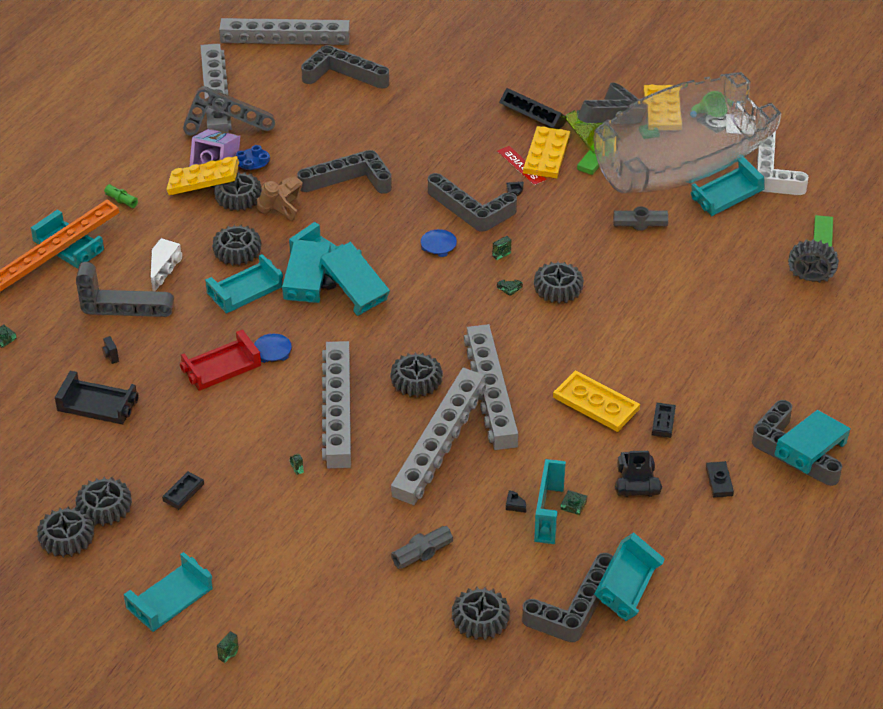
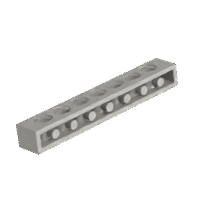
[219,18,350,45]
[201,44,232,133]
[464,324,518,450]
[322,341,351,468]
[391,367,486,505]

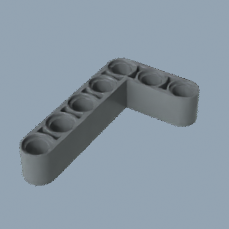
[301,45,390,88]
[577,83,645,123]
[183,86,275,136]
[297,150,392,194]
[428,173,517,232]
[76,262,174,317]
[752,400,842,486]
[522,553,613,642]

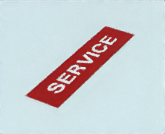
[497,146,547,185]

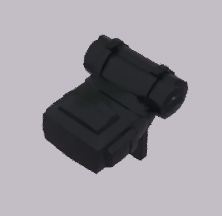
[615,451,662,497]

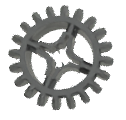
[214,172,262,211]
[212,224,261,266]
[788,238,839,283]
[534,261,584,304]
[390,352,443,398]
[75,476,132,526]
[37,506,94,558]
[452,586,510,640]

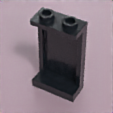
[55,371,139,425]

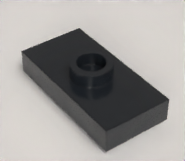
[652,402,676,438]
[706,461,734,498]
[162,471,204,510]

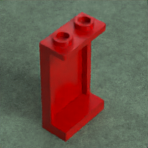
[180,329,261,391]

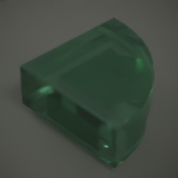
[497,279,523,296]
[289,453,304,475]

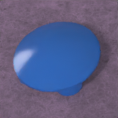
[236,145,270,170]
[421,229,457,257]
[254,333,292,363]

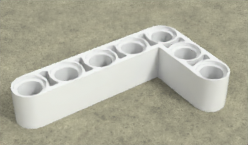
[757,125,809,195]

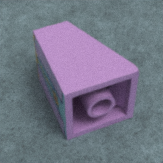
[189,129,240,167]

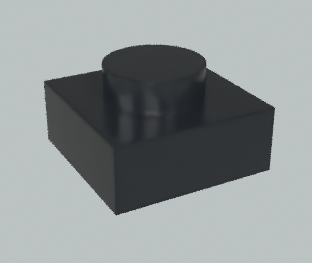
[102,336,119,364]

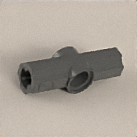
[613,206,668,230]
[391,526,453,569]

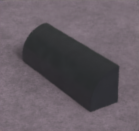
[499,88,568,129]

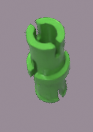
[104,184,138,208]

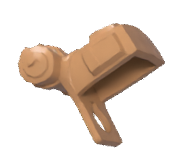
[257,176,303,221]

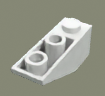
[151,238,182,291]

